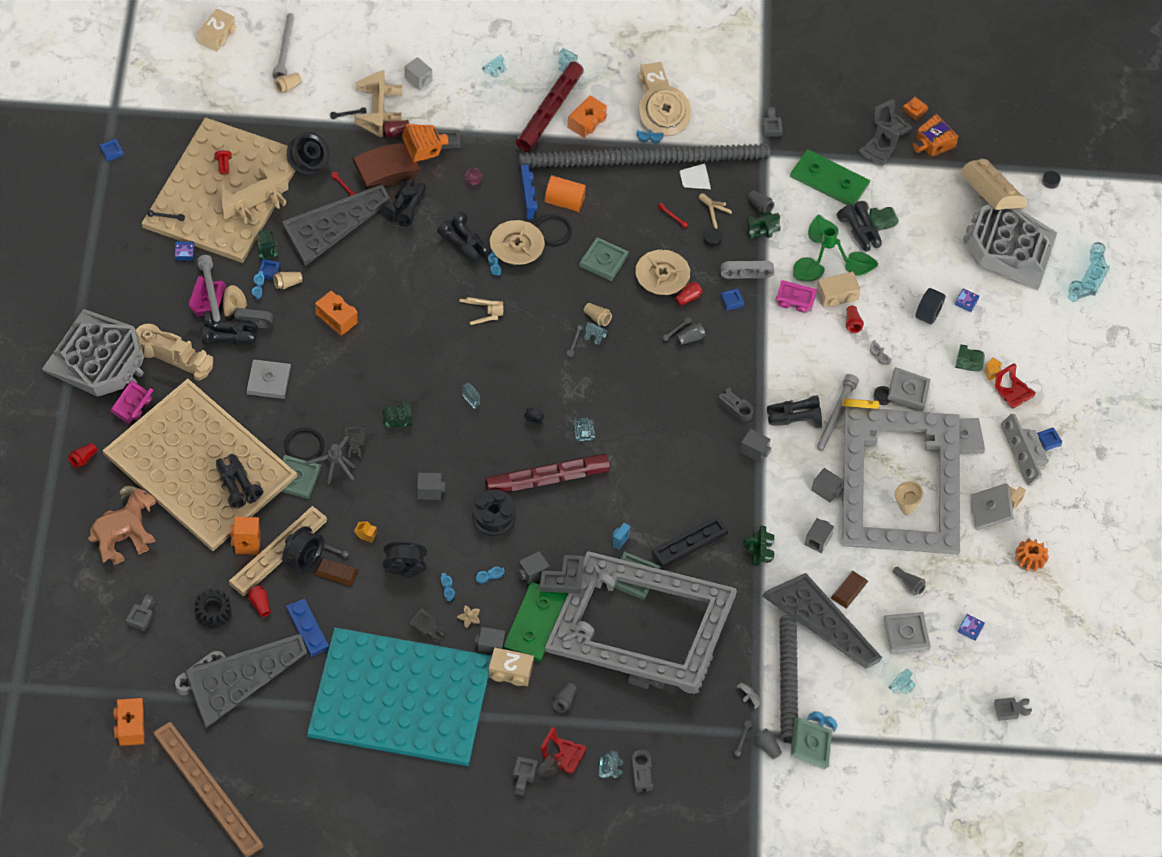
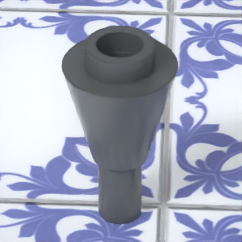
[893,566,926,595]

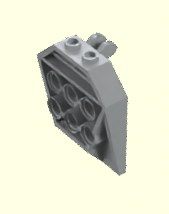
[963,204,1057,290]
[42,309,144,397]

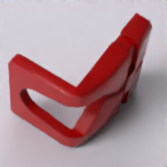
[995,363,1036,409]
[541,727,586,774]

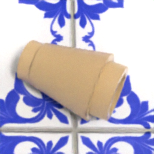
[274,73,302,93]
[273,272,302,290]
[584,303,612,326]

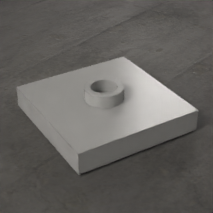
[247,359,291,399]
[887,367,930,411]
[959,418,985,454]
[971,483,1014,530]
[883,612,931,653]

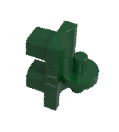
[747,212,781,239]
[743,525,774,566]

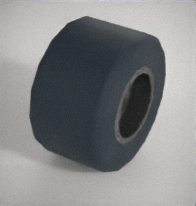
[915,288,946,324]

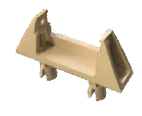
[354,70,402,137]
[222,167,288,224]

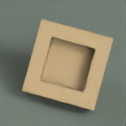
[1010,486,1026,511]

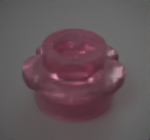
[465,168,483,185]

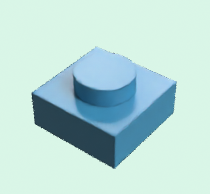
[612,523,631,550]

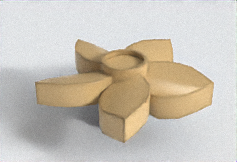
[457,605,480,628]

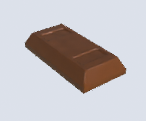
[314,558,359,587]
[830,571,868,609]

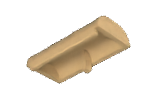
[960,159,1027,210]

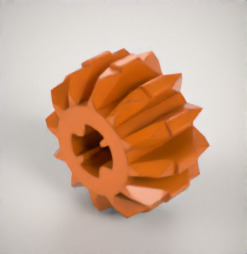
[1015,538,1049,572]

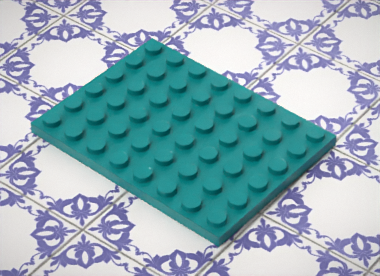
[307,628,492,766]

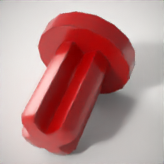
[214,149,232,175]

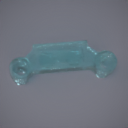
[1068,242,1110,302]

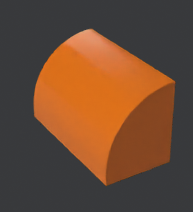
[545,175,586,212]

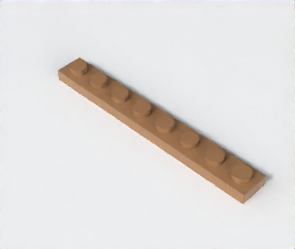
[153,722,263,857]

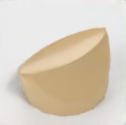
[223,285,247,317]
[894,481,923,516]

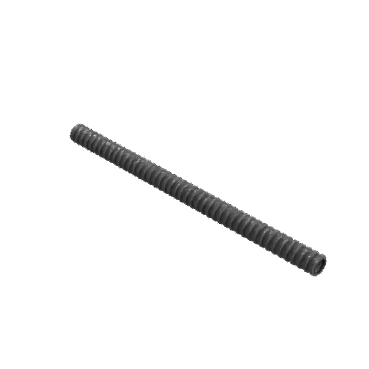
[519,143,770,169]

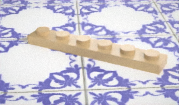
[229,506,327,597]

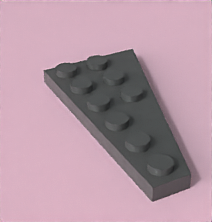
[282,185,390,266]
[762,573,882,669]
[185,634,307,729]

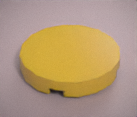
[842,399,880,409]

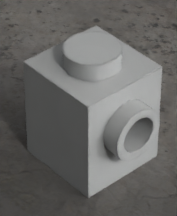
[405,57,432,90]

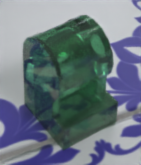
[869,207,899,231]
[257,230,278,259]
[955,344,985,372]
[382,401,412,428]

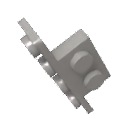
[1001,414,1049,486]

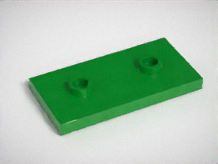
[790,149,870,206]
[503,582,568,663]

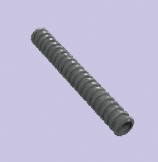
[779,615,798,743]

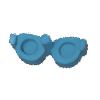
[636,130,664,144]
[488,251,501,276]
[252,271,265,299]
[476,566,505,583]
[441,573,455,601]
[807,711,838,732]

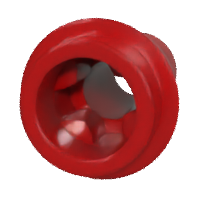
[675,281,703,307]
[845,305,864,333]
[68,442,97,468]
[248,586,271,617]

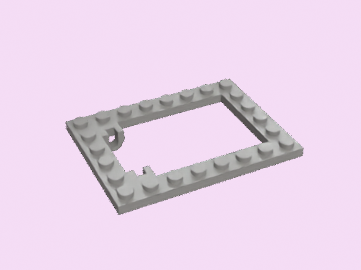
[842,406,960,555]
[545,551,737,691]

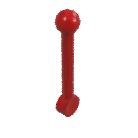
[331,172,356,196]
[657,203,688,228]

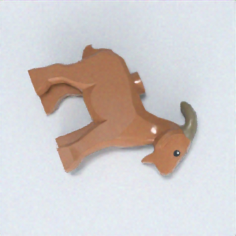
[88,486,156,565]

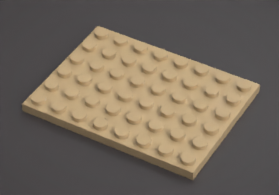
[142,118,296,263]
[103,379,297,551]

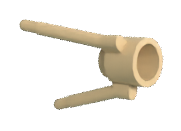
[459,297,503,325]

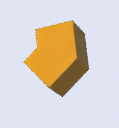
[984,357,1002,381]
[354,521,377,543]

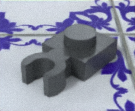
[994,697,1032,721]

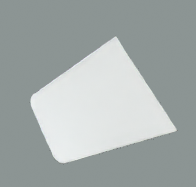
[680,164,711,189]

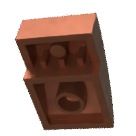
[352,143,420,187]

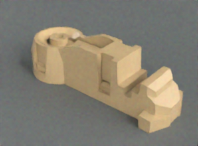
[136,324,213,381]

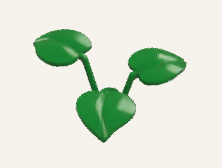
[793,214,878,281]

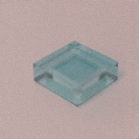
[463,383,480,409]

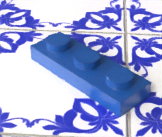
[520,165,537,219]
[286,598,329,657]

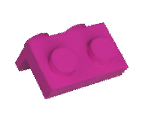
[189,276,226,317]
[775,280,817,313]
[110,380,153,424]

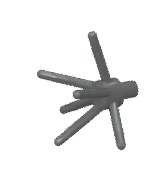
[305,436,355,485]

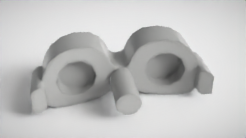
[870,340,892,365]
[737,682,761,709]

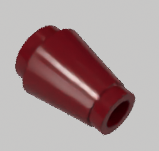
[383,120,409,138]

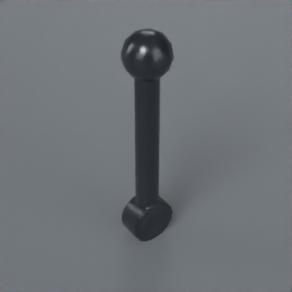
[330,107,367,120]
[147,210,185,221]

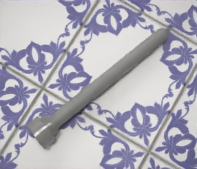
[272,13,294,80]
[197,255,220,322]
[817,374,859,450]

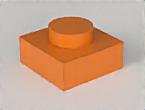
[903,97,928,120]

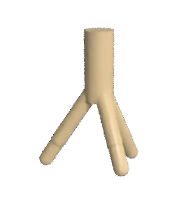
[699,193,732,229]

